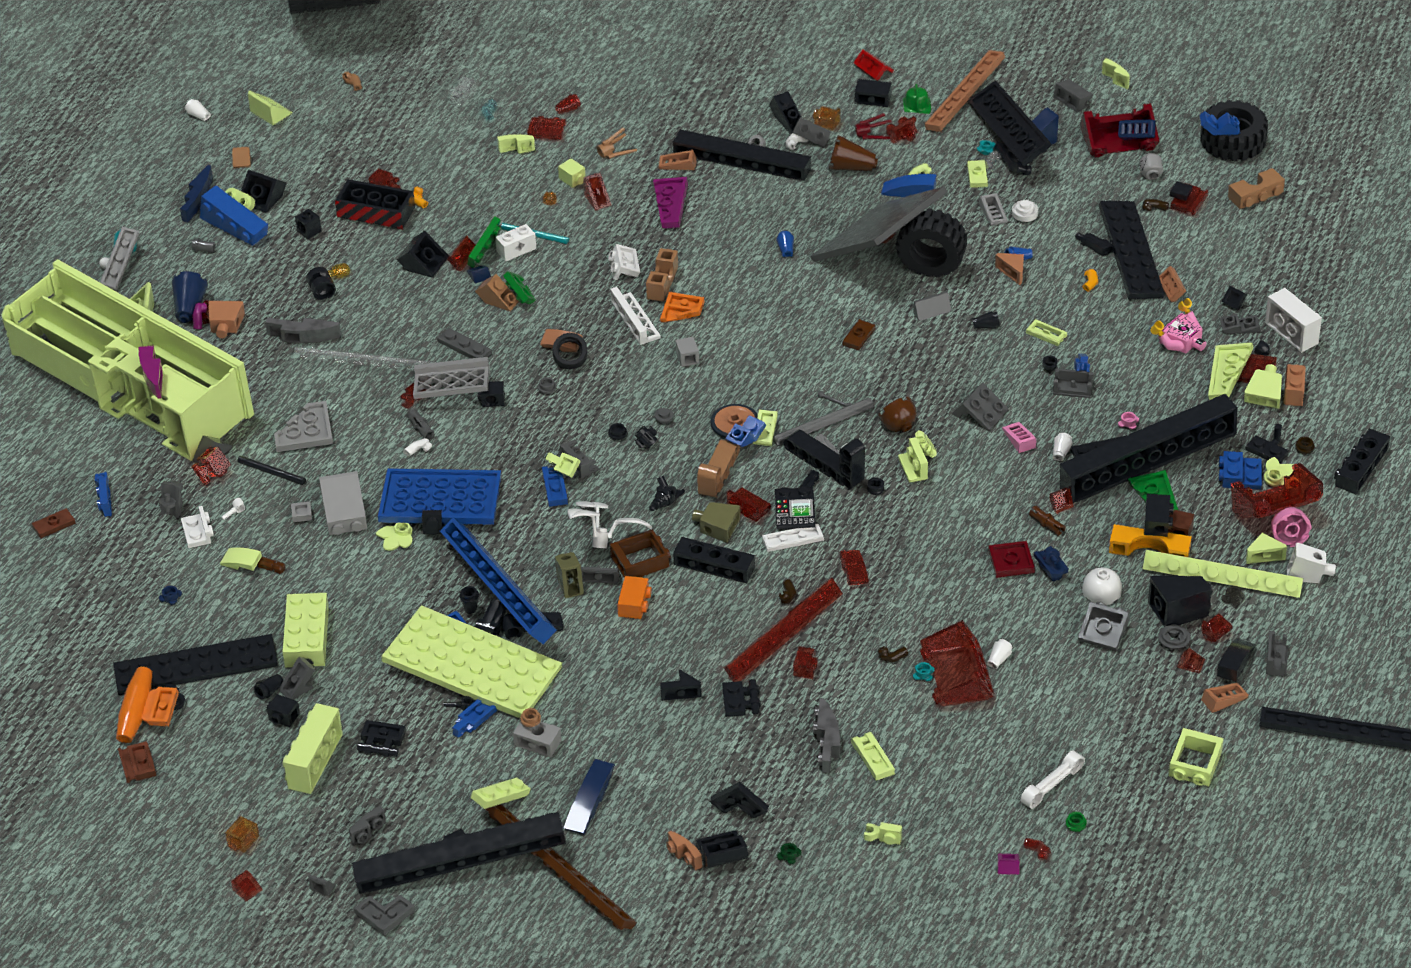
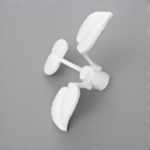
[568,501,652,548]

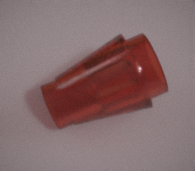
[555,94,581,114]

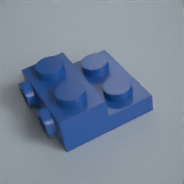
[1219,451,1262,490]

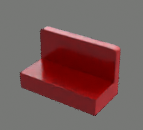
[854,49,894,80]

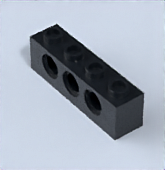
[1334,428,1390,494]
[673,537,755,584]

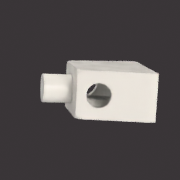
[1287,542,1336,583]

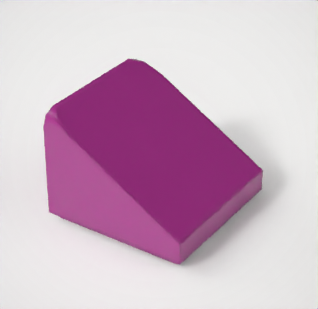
[998,853,1019,875]

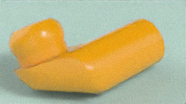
[414,186,428,209]
[1082,269,1099,292]

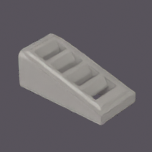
[979,193,1008,226]

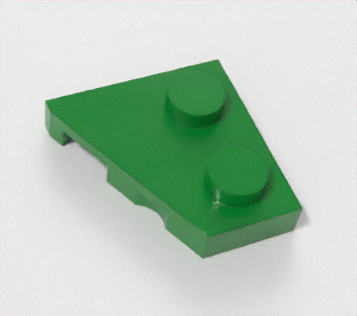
[503,271,536,305]

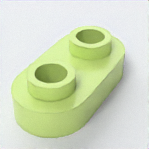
[225,188,255,211]

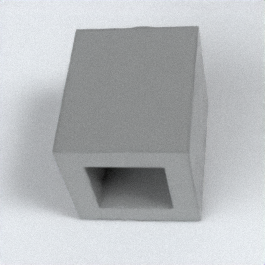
[675,337,699,367]

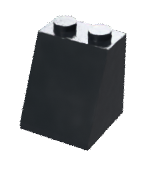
[1148,575,1213,627]

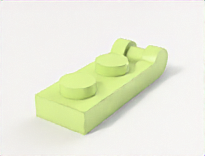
[851,732,895,781]

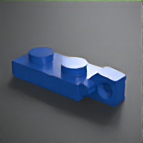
[95,472,112,517]
[452,699,498,738]

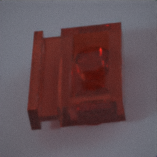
[1170,183,1209,216]

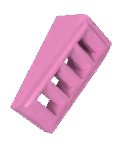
[1002,422,1036,453]

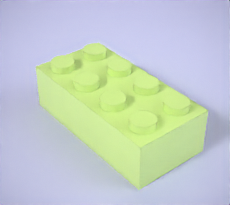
[283,593,329,667]
[283,703,343,794]

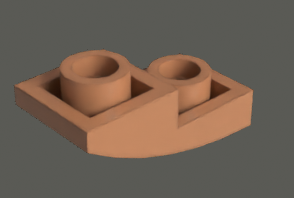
[540,329,583,352]
[666,831,702,870]

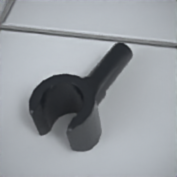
[444,696,473,711]

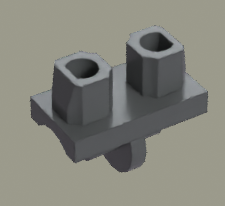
[159,481,183,518]

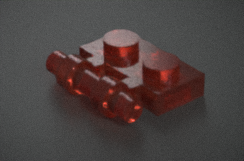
[527,116,566,140]

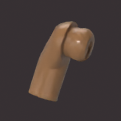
[342,72,362,91]

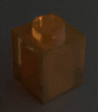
[225,816,259,853]

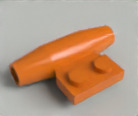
[116,667,179,743]

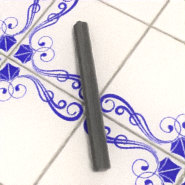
[773,398,874,446]

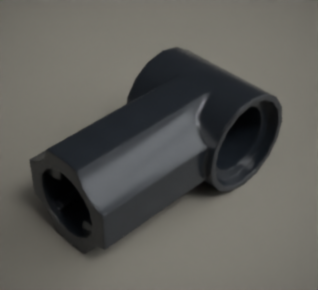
[475,599,507,636]

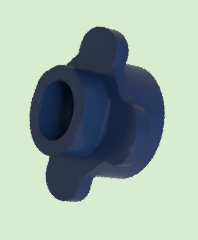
[159,585,182,605]

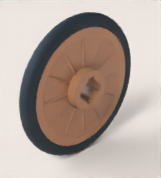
[710,404,758,438]

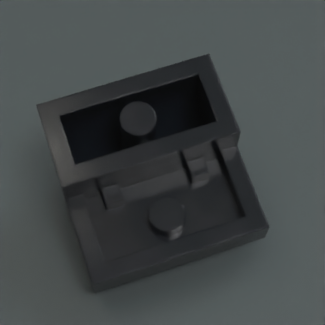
[696,830,748,869]

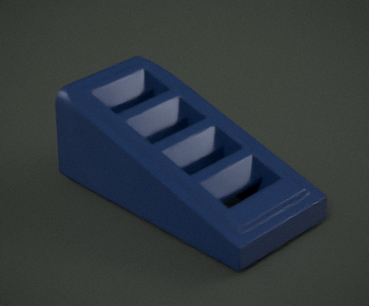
[1118,120,1156,140]

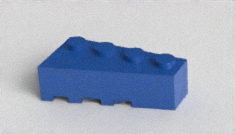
[200,185,268,246]

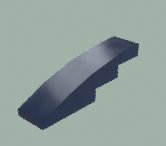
[180,165,213,223]
[564,759,615,835]

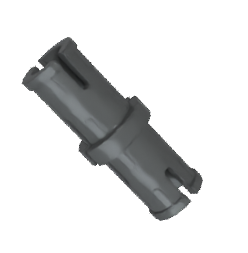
[406,409,434,439]

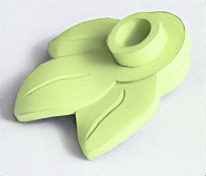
[1264,457,1300,488]
[376,523,413,551]

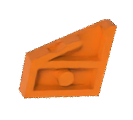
[660,292,705,322]

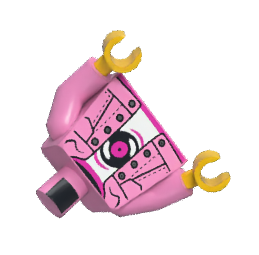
[1150,298,1206,354]

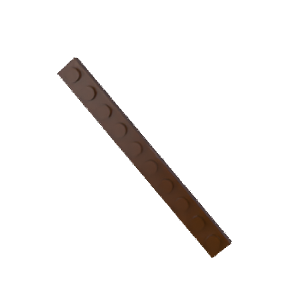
[485,804,637,930]

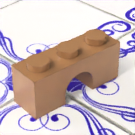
[1228,168,1285,209]
[646,248,678,302]

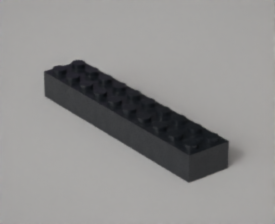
[1059,394,1238,504]

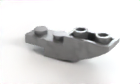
[265,318,341,343]
[813,698,840,773]

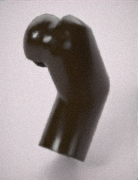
[1142,199,1169,211]
[779,579,797,604]
[878,646,909,662]

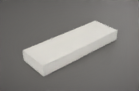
[762,524,824,552]

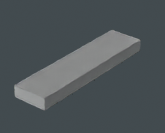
[100,226,139,292]

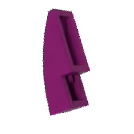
[139,346,163,399]

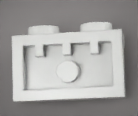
[608,244,640,280]
[181,506,214,548]

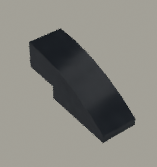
[1217,638,1256,682]

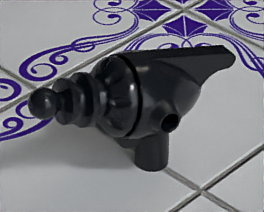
[649,475,685,511]

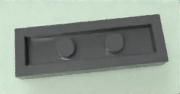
[438,328,492,359]

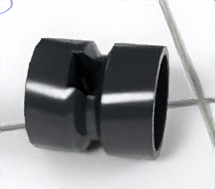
[306,267,336,300]

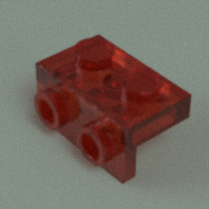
[726,487,771,522]

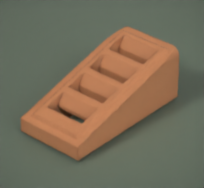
[659,150,697,170]
[1201,683,1249,713]

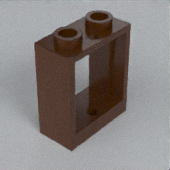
[610,529,671,578]

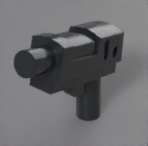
[1075,232,1113,256]

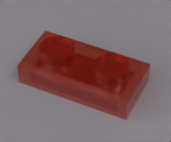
[447,235,476,271]

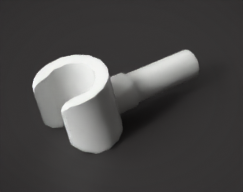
[221,498,245,520]

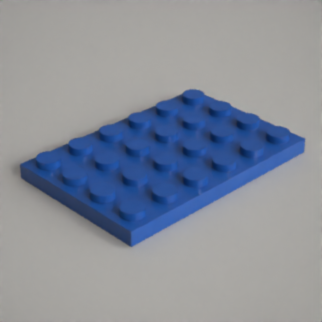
[378,468,502,525]

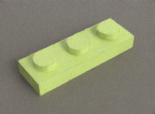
[471,778,530,809]

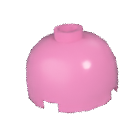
[1271,507,1312,547]

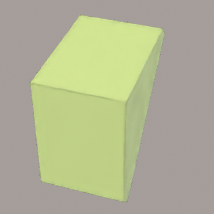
[1246,533,1287,564]

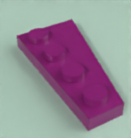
[653,177,688,228]

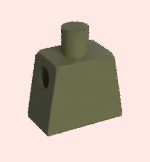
[692,502,740,543]
[555,552,584,598]

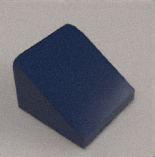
[467,265,491,284]

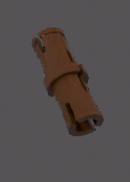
[1029,506,1066,536]

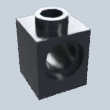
[295,209,322,239]
[478,381,505,407]

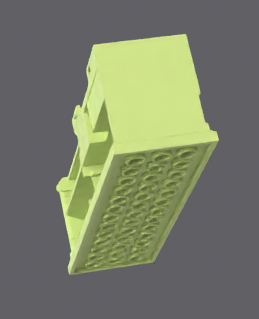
[2,259,254,461]

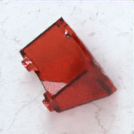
[1231,463,1323,518]
[920,620,995,706]

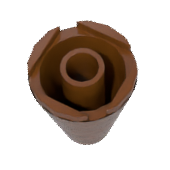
[829,135,878,171]

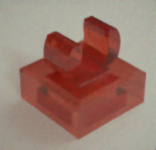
[1049,488,1074,513]

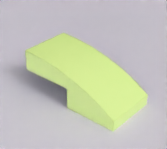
[1102,58,1130,89]
[497,135,535,154]
[220,548,262,571]

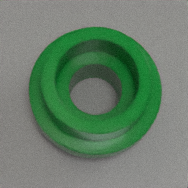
[1065,812,1087,832]

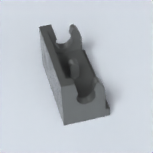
[1053,79,1093,113]
[1053,368,1093,398]
[560,440,599,479]
[1266,631,1288,676]

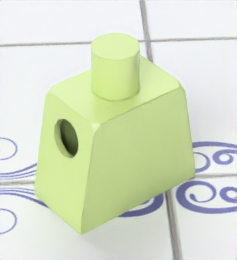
[1244,364,1282,409]

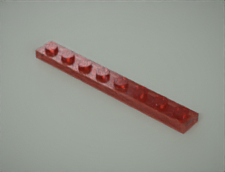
[723,578,843,682]

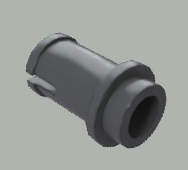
[192,238,216,253]

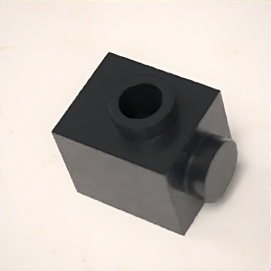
[266,694,300,727]

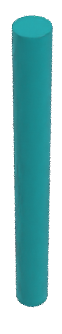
[501,223,569,244]

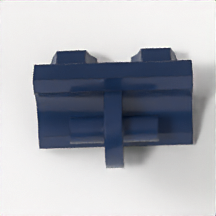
[1034,546,1069,581]

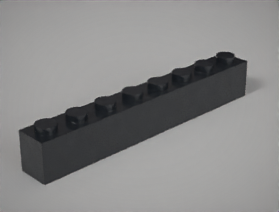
[673,129,811,181]

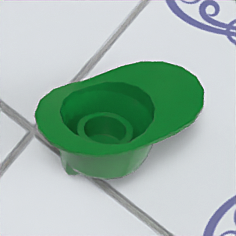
[903,84,931,114]

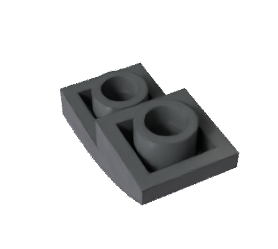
[1220,314,1261,334]
[349,806,386,846]

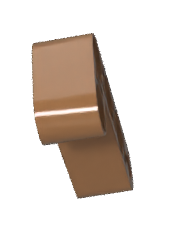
[697,439,740,498]

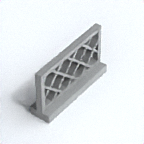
[413,357,491,399]

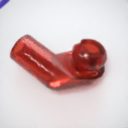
[1024,838,1051,860]

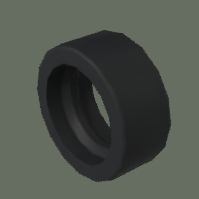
[552,333,588,370]

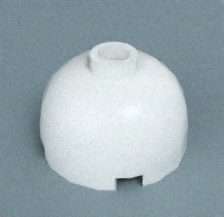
[1082,567,1122,605]

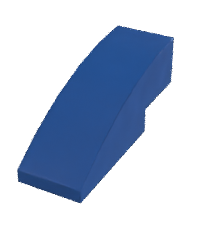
[881,174,936,197]

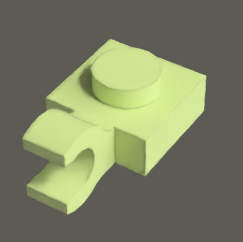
[545,452,581,478]
[864,822,902,845]

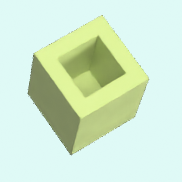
[558,159,586,188]

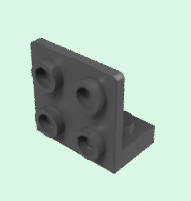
[952,382,1009,430]

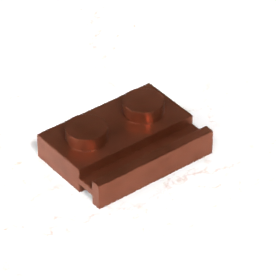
[118,741,156,783]

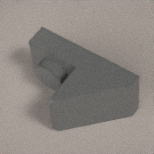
[278,657,315,699]

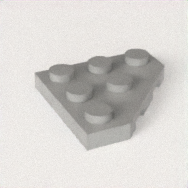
[274,401,333,452]

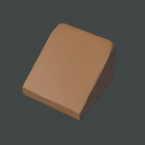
[232,147,251,168]

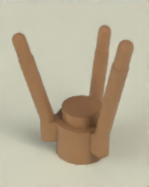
[596,128,637,159]

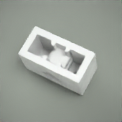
[495,224,536,262]

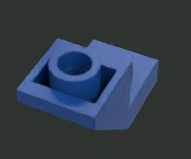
[1200,111,1240,135]
[725,415,766,447]

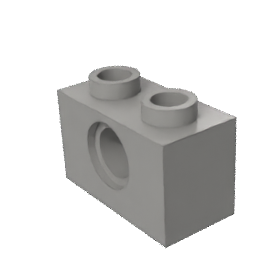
[513,721,562,757]

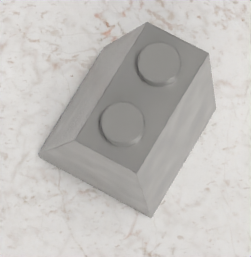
[319,471,367,535]

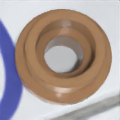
[520,708,541,727]

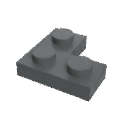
[354,895,415,936]

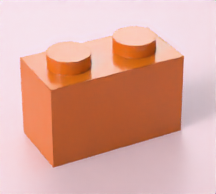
[617,576,652,619]

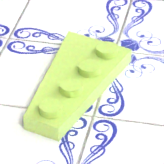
[1208,342,1254,400]

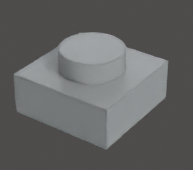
[291,501,312,522]

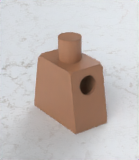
[209,301,245,338]

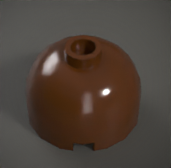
[878,397,917,432]

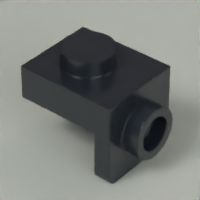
[422,510,443,535]

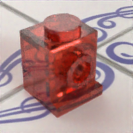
[793,646,818,679]

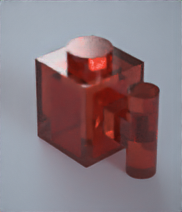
[191,447,231,485]

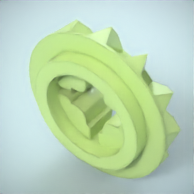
[915,430,937,458]

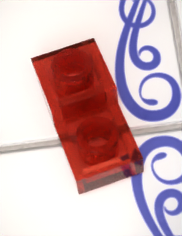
[839,550,869,585]

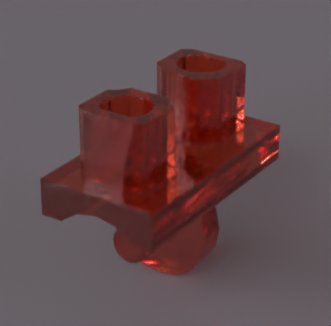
[886,116,917,144]

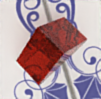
[583,172,611,211]

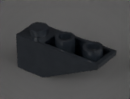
[769,91,802,134]

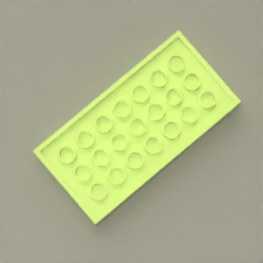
[382,605,562,718]

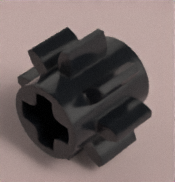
[634,425,658,449]

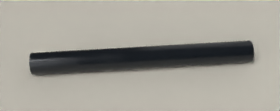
[238,456,306,485]

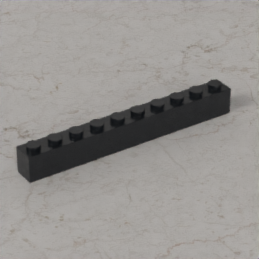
[352,812,567,894]

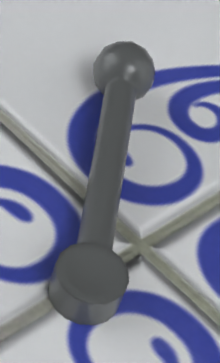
[818,391,852,407]

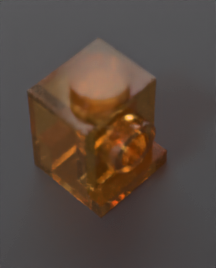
[813,106,841,131]

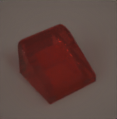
[1177,648,1205,673]
[231,870,263,902]

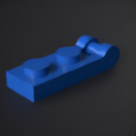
[542,466,568,507]

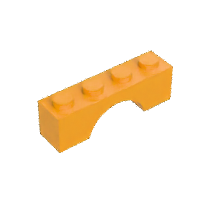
[1109,524,1192,557]

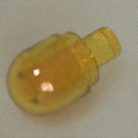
[328,263,350,278]

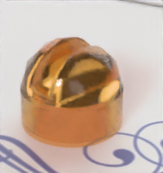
[543,191,557,205]

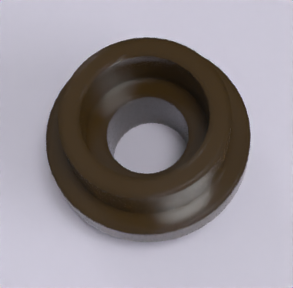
[1295,437,1315,454]

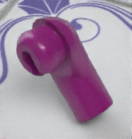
[193,302,207,329]

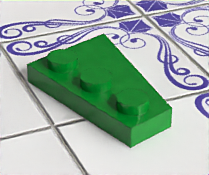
[467,216,501,268]
[1128,470,1178,511]

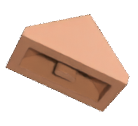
[995,253,1024,285]

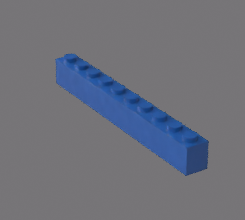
[440,517,557,645]

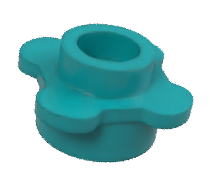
[977,140,996,155]
[913,662,935,682]

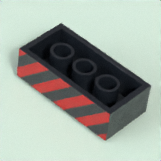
[335,179,415,229]

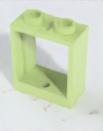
[1169,728,1224,786]

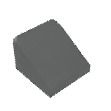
[308,874,335,896]

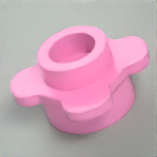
[1118,412,1139,430]

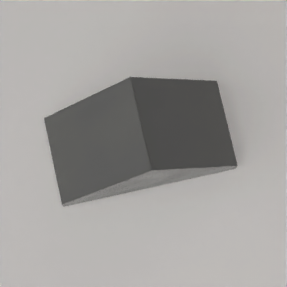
[193,435,232,468]

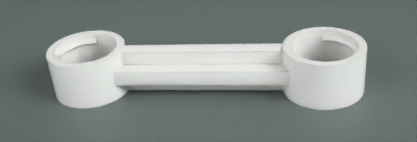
[1021,750,1085,809]

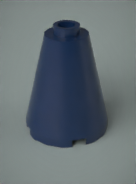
[172,271,208,323]

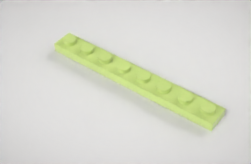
[1143,550,1304,598]

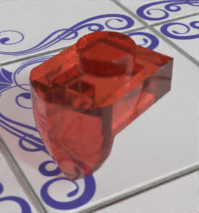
[1201,613,1233,642]

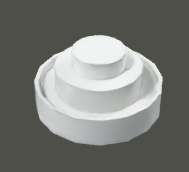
[1012,200,1038,222]

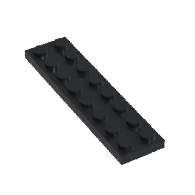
[968,80,1052,166]
[1099,200,1165,299]
[113,634,278,695]

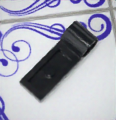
[502,612,564,639]

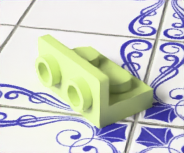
[898,437,928,483]

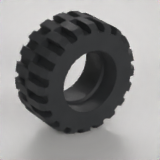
[1200,100,1268,161]
[895,209,968,277]

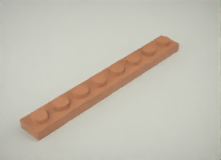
[925,50,1005,132]

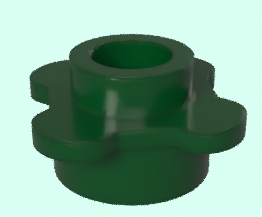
[777,843,801,864]

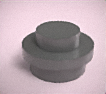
[538,377,556,394]
[655,408,673,424]

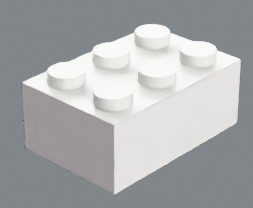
[1265,288,1322,353]

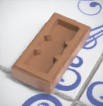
[1159,266,1186,302]

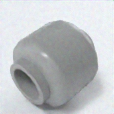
[1139,153,1163,179]

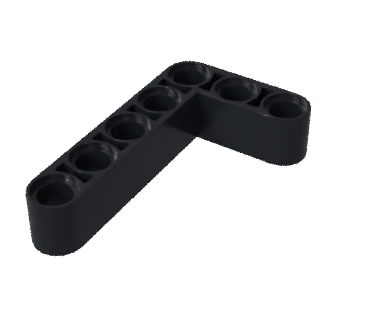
[783,429,865,490]

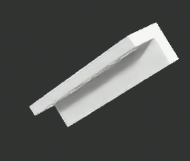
[610,287,661,345]

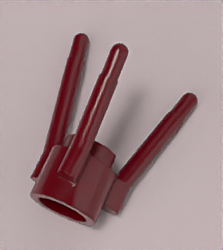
[855,113,893,140]

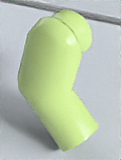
[908,163,932,175]

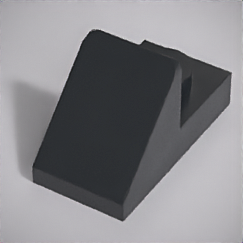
[660,670,702,701]

